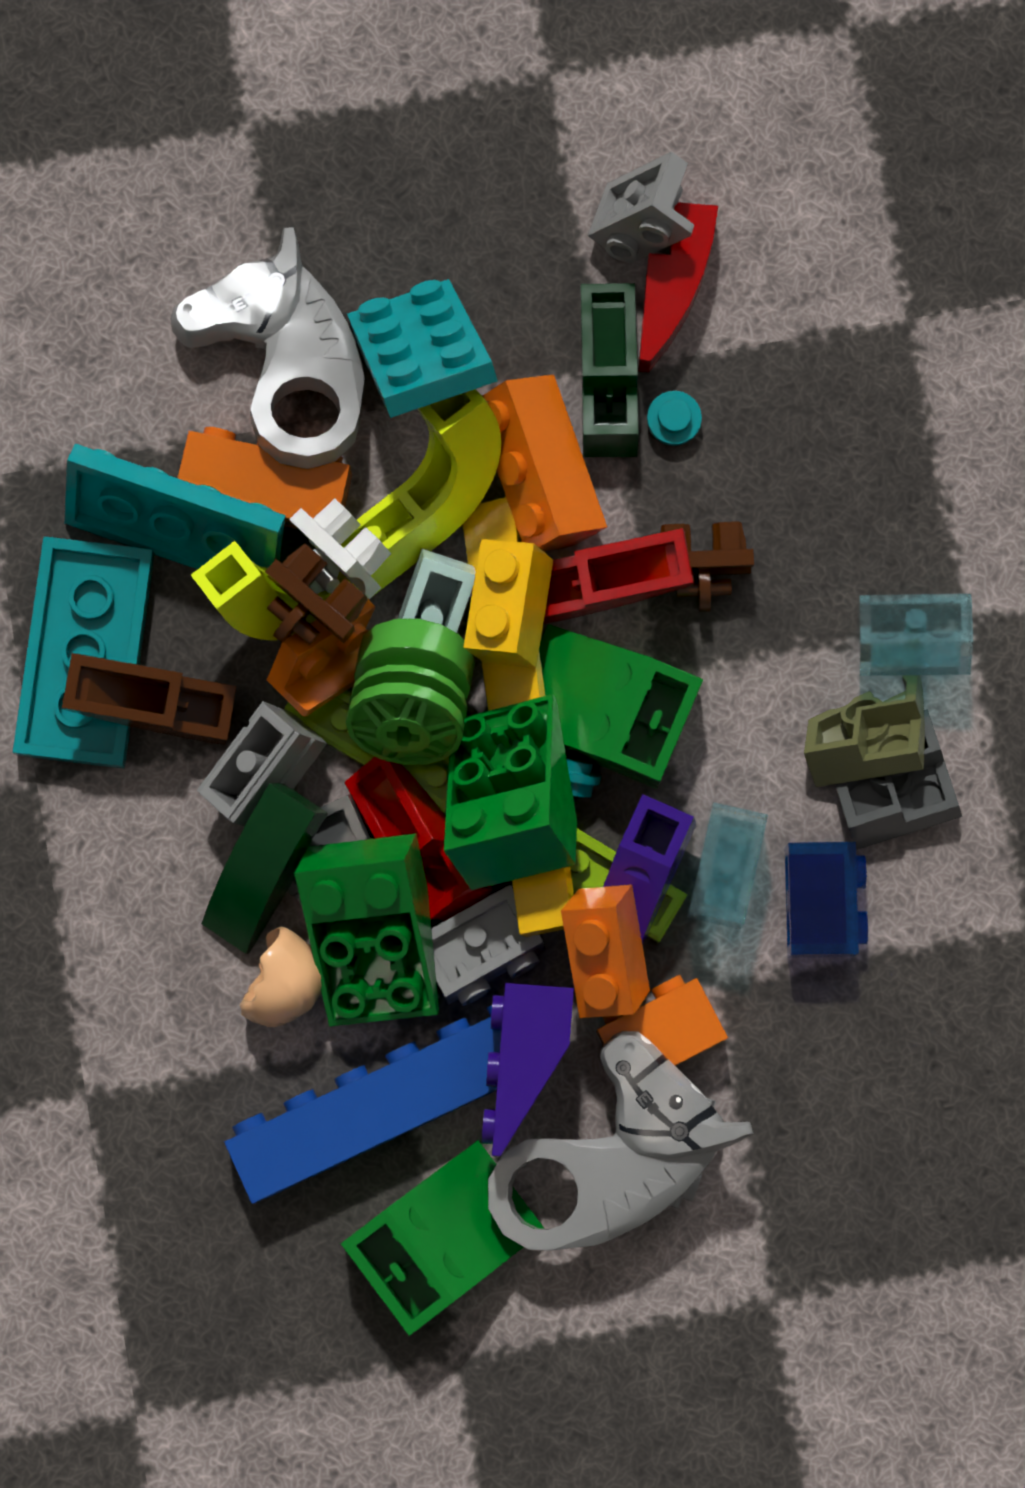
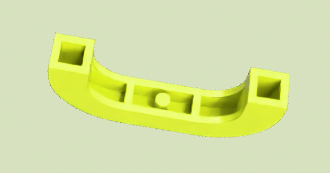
[191,389,501,640]

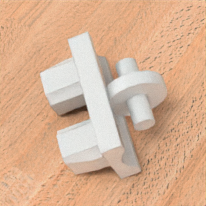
[289,498,391,599]

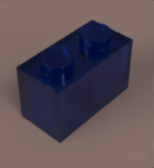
[784,842,868,958]

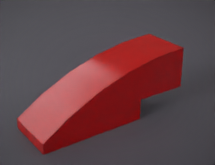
[638,202,718,372]
[543,528,694,624]
[344,756,494,921]

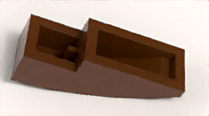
[62,653,237,745]

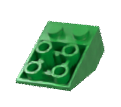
[539,624,703,789]
[444,694,577,890]
[294,834,439,1027]
[340,1140,545,1336]

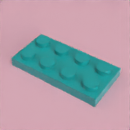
[347,279,498,418]
[64,443,286,569]
[12,536,155,769]

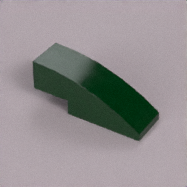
[580,283,639,457]
[201,783,328,954]

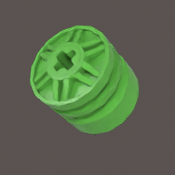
[345,618,475,765]

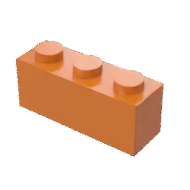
[482,374,607,551]
[178,427,352,530]

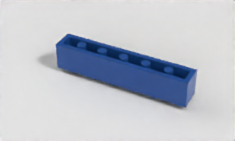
[224,1005,502,1204]

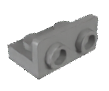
[588,151,694,263]
[431,885,545,1006]

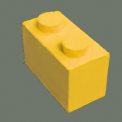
[463,539,553,668]

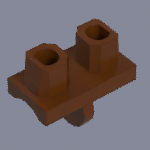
[660,521,754,612]
[265,544,368,645]

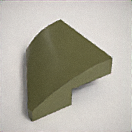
[804,671,925,787]

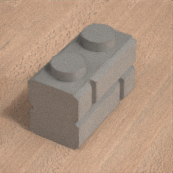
[197,701,327,827]

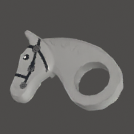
[170,227,365,469]
[488,1031,754,1251]

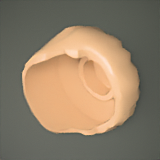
[239,927,322,1027]

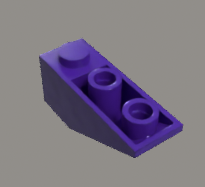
[603,794,696,945]
[482,983,574,1157]

